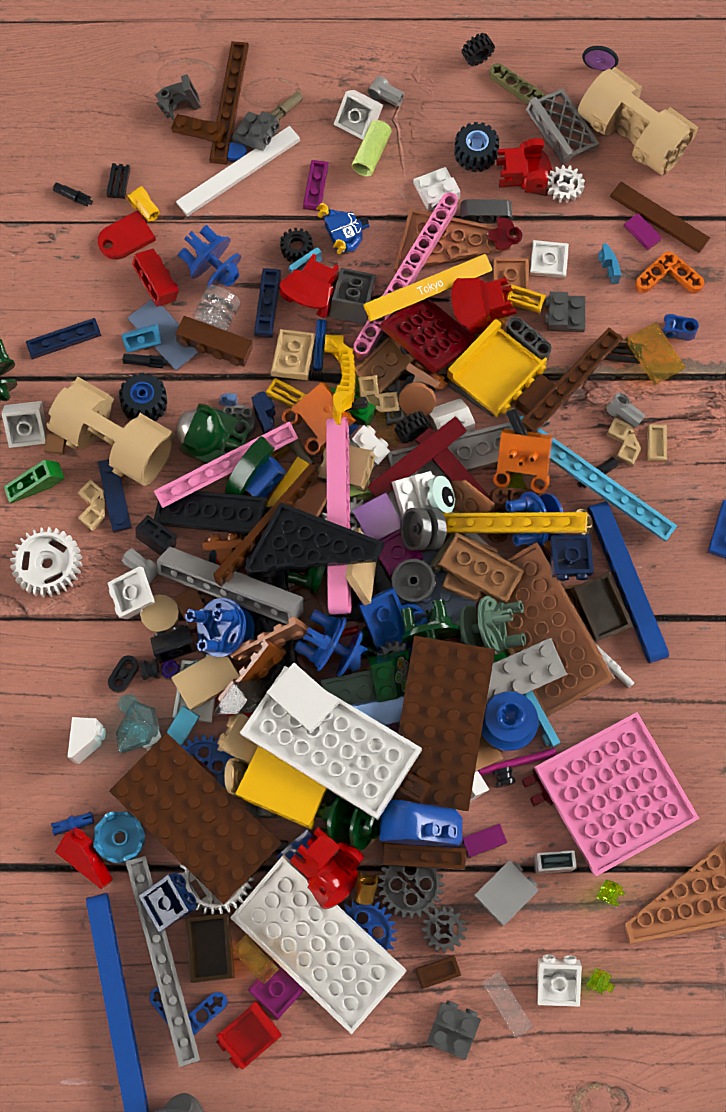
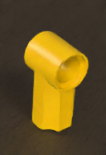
[126,186,160,222]

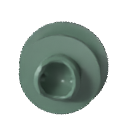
[455,596,526,655]

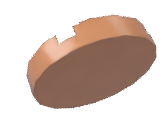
[399,382,436,416]

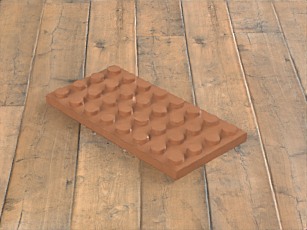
[480,542,615,717]

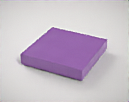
[352,493,401,540]

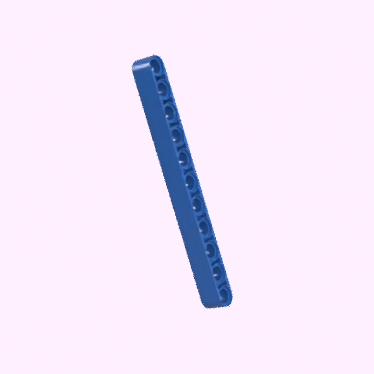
[86,893,150,1112]

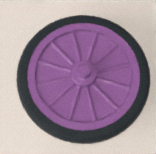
[582,46,619,71]

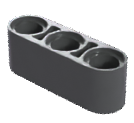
[460,199,512,223]
[506,317,552,362]

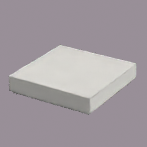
[529,240,569,279]

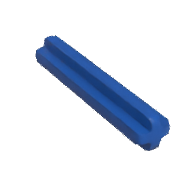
[313,319,327,371]

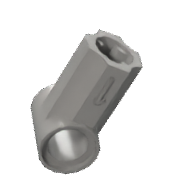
[367,76,404,107]
[606,392,645,428]
[121,548,158,585]

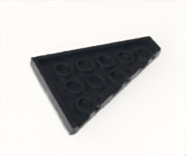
[245,502,384,572]

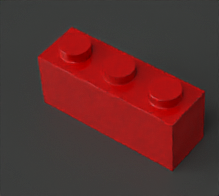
[132,248,179,307]

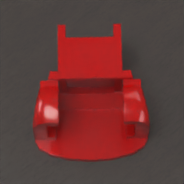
[496,138,552,196]
[280,254,339,318]
[451,277,517,334]
[290,827,364,909]

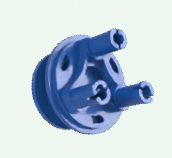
[178,225,241,289]
[499,492,564,548]
[185,598,255,657]
[293,609,367,677]
[481,691,539,751]

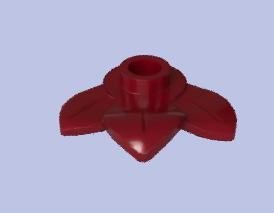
[486,217,523,250]

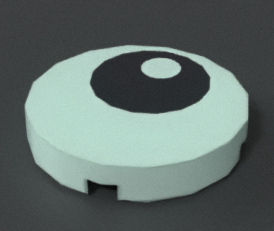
[427,476,455,513]

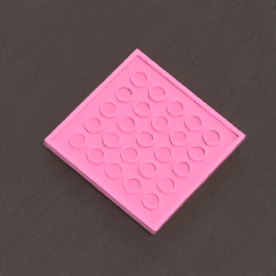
[534,712,700,877]

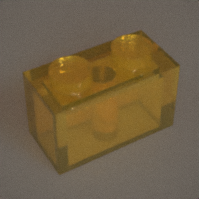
[231,935,279,984]

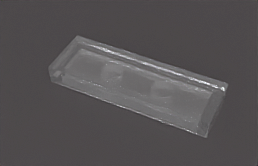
[481,971,533,1039]

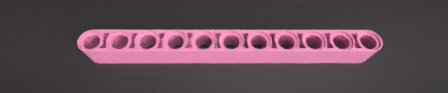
[353,192,458,361]
[326,417,351,615]

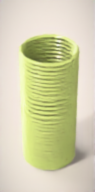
[352,120,392,176]

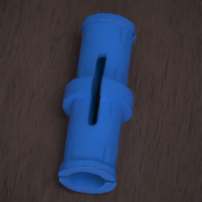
[51,812,94,836]

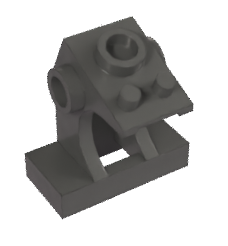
[155,74,201,121]

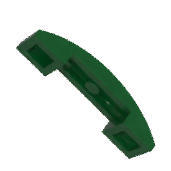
[225,436,275,496]

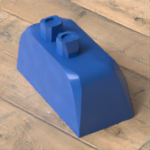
[380,800,463,848]

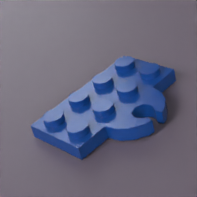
[357,587,427,653]

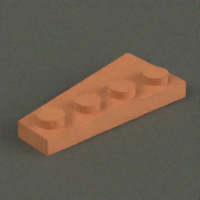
[230,616,308,662]

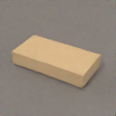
[647,424,667,462]

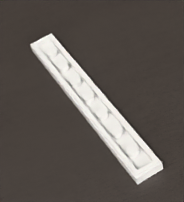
[176,126,300,217]

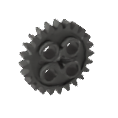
[378,866,444,919]

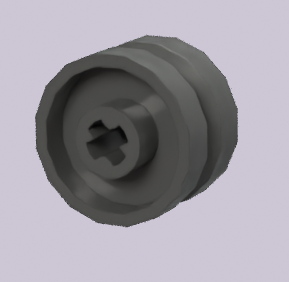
[401,508,447,551]
[392,559,436,603]

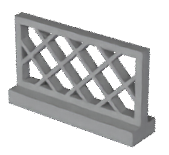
[526,89,600,165]

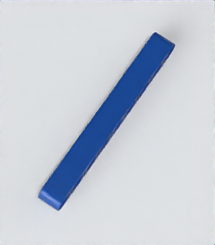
[587,501,669,664]

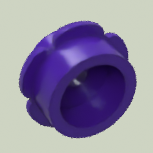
[161,660,180,679]

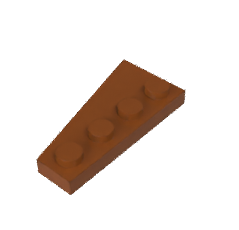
[218,639,287,707]

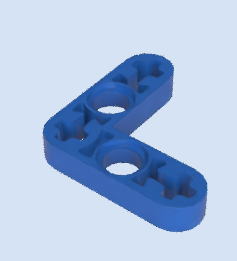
[149,987,228,1035]

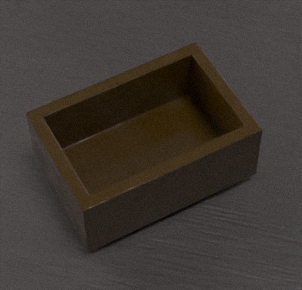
[570,572,633,642]
[186,913,235,983]

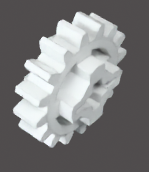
[547,165,585,203]

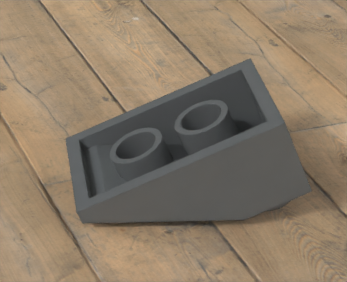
[330,268,376,324]

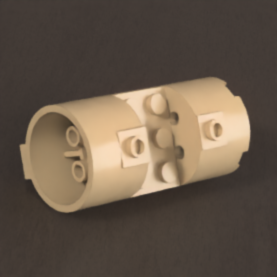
[578,67,698,176]
[47,377,176,486]

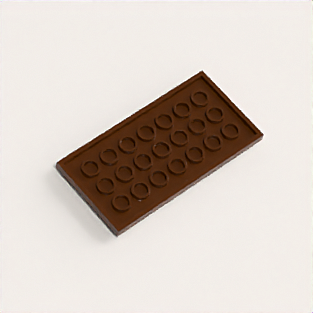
[392,636,495,811]
[109,732,282,905]

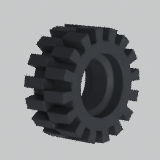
[461,33,495,66]
[280,228,313,263]
[394,411,431,443]

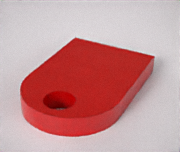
[98,210,156,259]

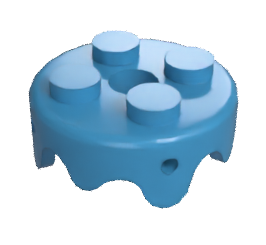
[93,812,145,863]

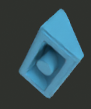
[121,323,162,353]

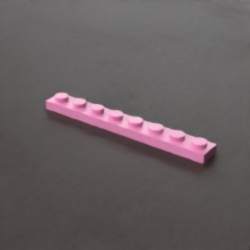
[154,421,298,508]

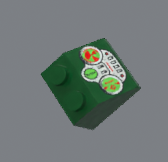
[368,650,410,703]

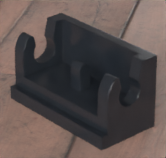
[135,515,178,556]

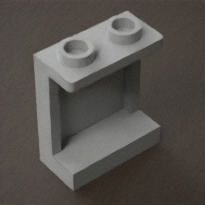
[473,860,539,927]

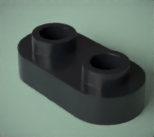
[108,655,139,693]

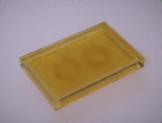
[625,322,686,385]

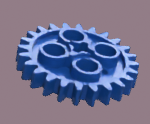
[180,735,235,790]
[344,900,397,951]

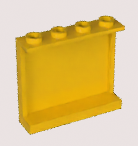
[447,319,547,418]
[235,746,327,830]

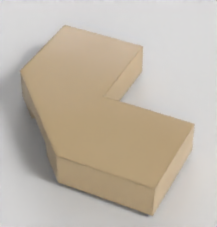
[358,375,399,413]
[606,418,641,467]
[78,479,106,532]

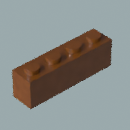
[175,316,253,367]

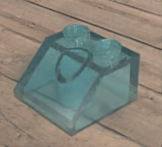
[116,700,159,753]

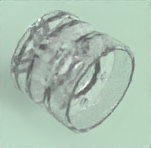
[193,285,241,331]

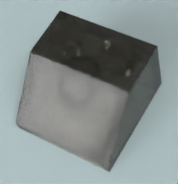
[215,679,269,714]

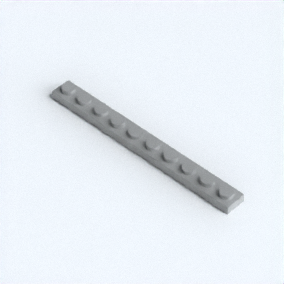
[126,856,200,1068]

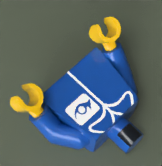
[316,203,370,254]

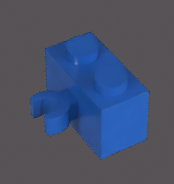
[246,456,287,497]

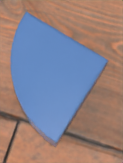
[219,393,238,406]

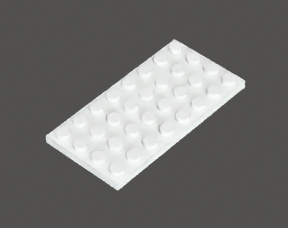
[240,666,422,820]
[230,855,407,1034]

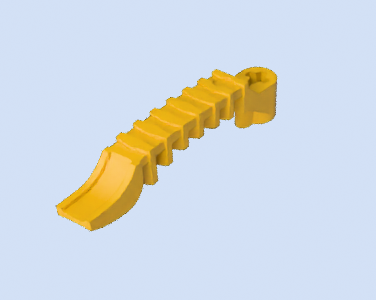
[325,334,355,425]

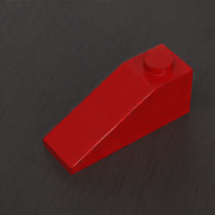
[55,827,113,889]

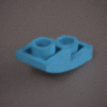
[598,243,621,284]

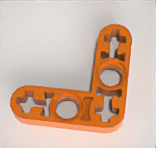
[635,252,704,293]

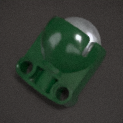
[176,403,249,464]

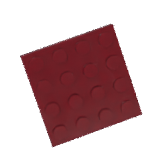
[380,298,477,374]

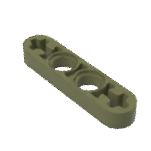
[489,63,546,107]

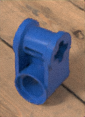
[661,314,699,341]

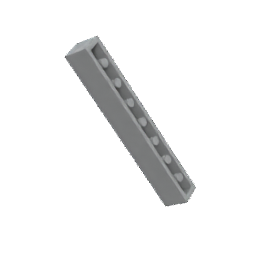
[157,547,303,624]

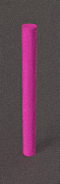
[479,748,557,776]

